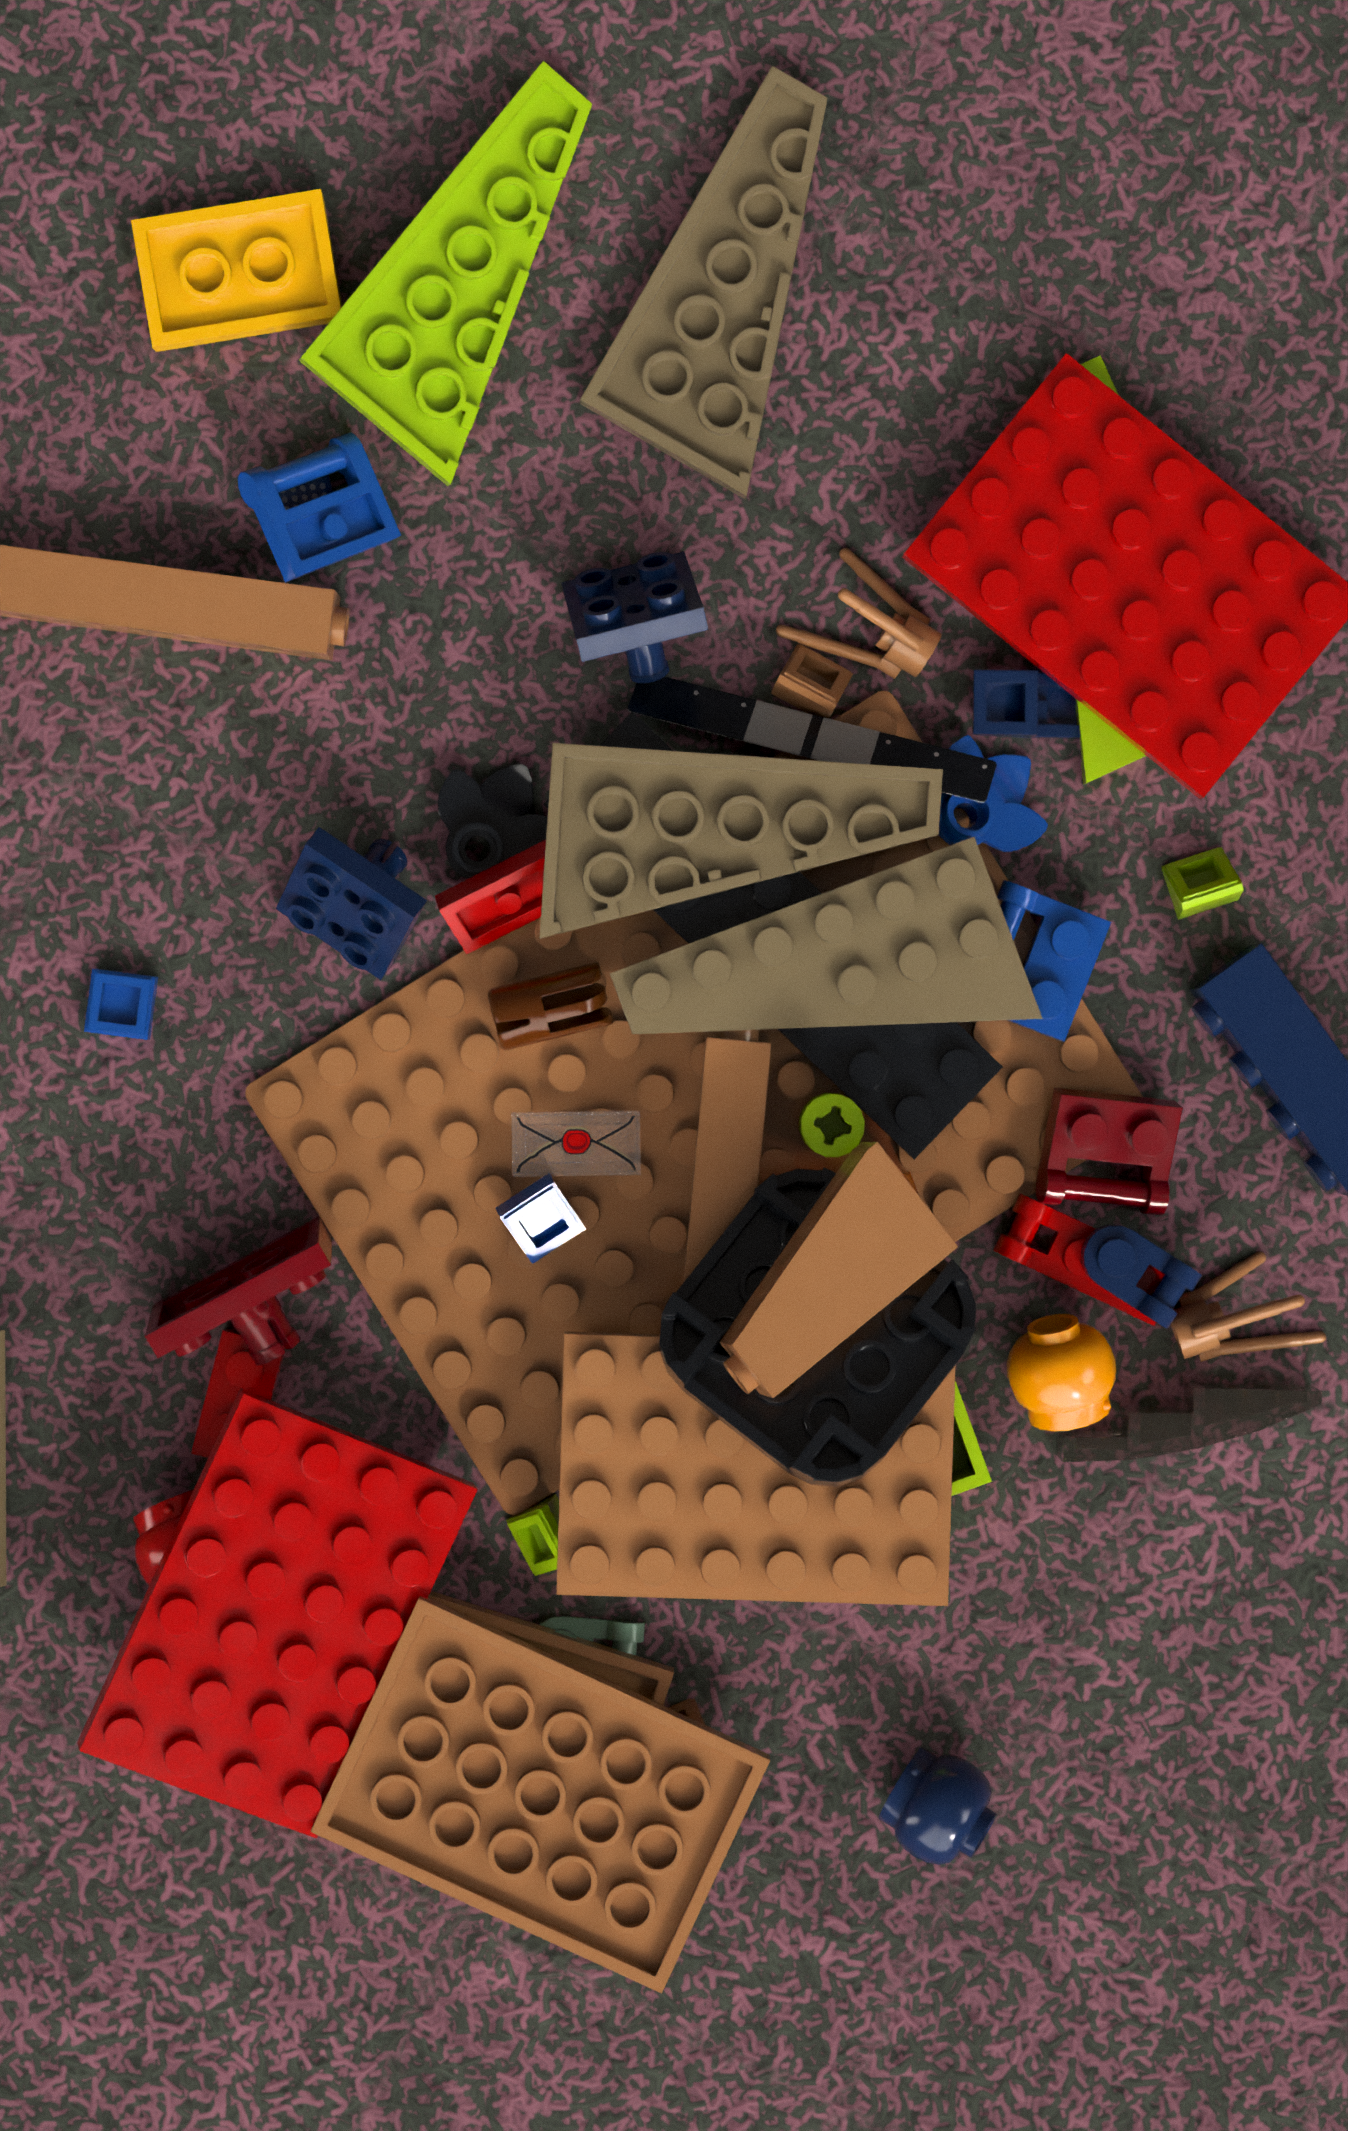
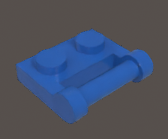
[238,432,401,583]
[997,880,1111,1042]

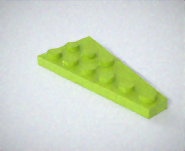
[299,61,592,486]

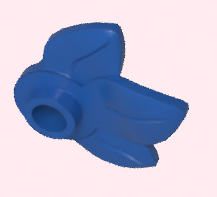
[939,735,1048,852]

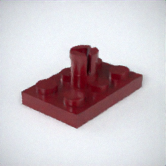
[145,1216,332,1365]

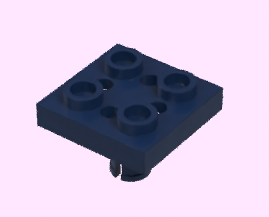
[561,551,709,683]
[276,827,427,980]

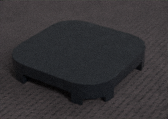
[659,1167,976,1487]

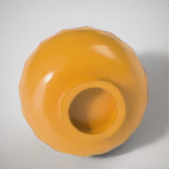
[1007,1314,1116,1431]

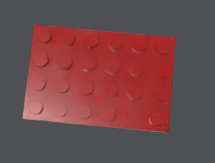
[902,353,1348,799]
[77,1388,478,1839]

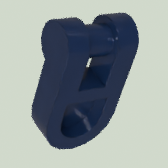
[1081,1224,1202,1329]

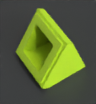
[1161,847,1244,920]
[506,1494,559,1576]

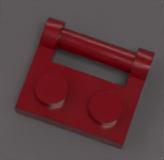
[1036,1087,1183,1216]

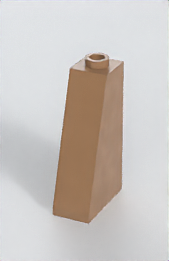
[720,1142,958,1398]

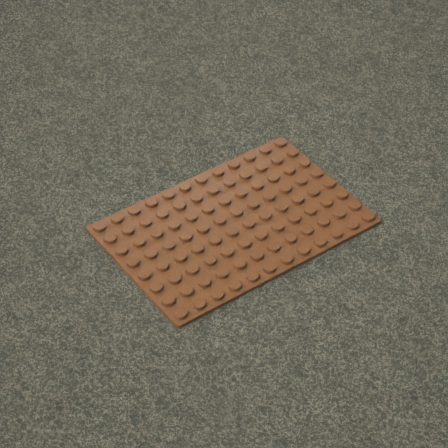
[245,691,1143,1515]

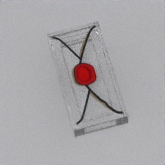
[511,1110,641,1177]

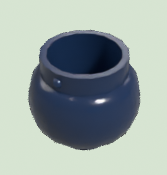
[879,1747,997,1865]

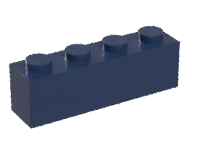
[1190,943,1348,1196]

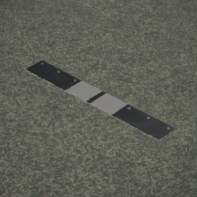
[628,677,997,802]

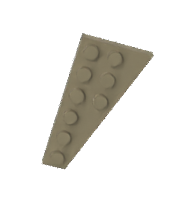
[580,66,828,500]
[539,743,943,939]
[610,837,1043,1034]

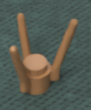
[776,548,942,679]
[1171,1251,1326,1362]

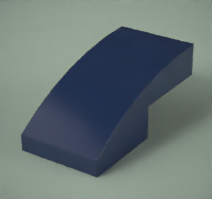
[972,670,1080,739]

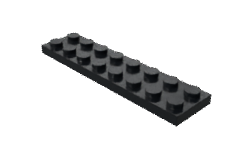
[543,712,1003,1160]

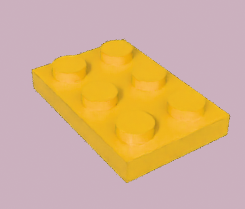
[131,189,342,352]

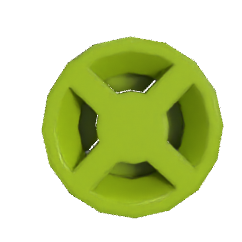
[799,1093,865,1157]

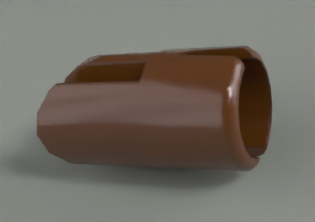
[488,962,613,1050]

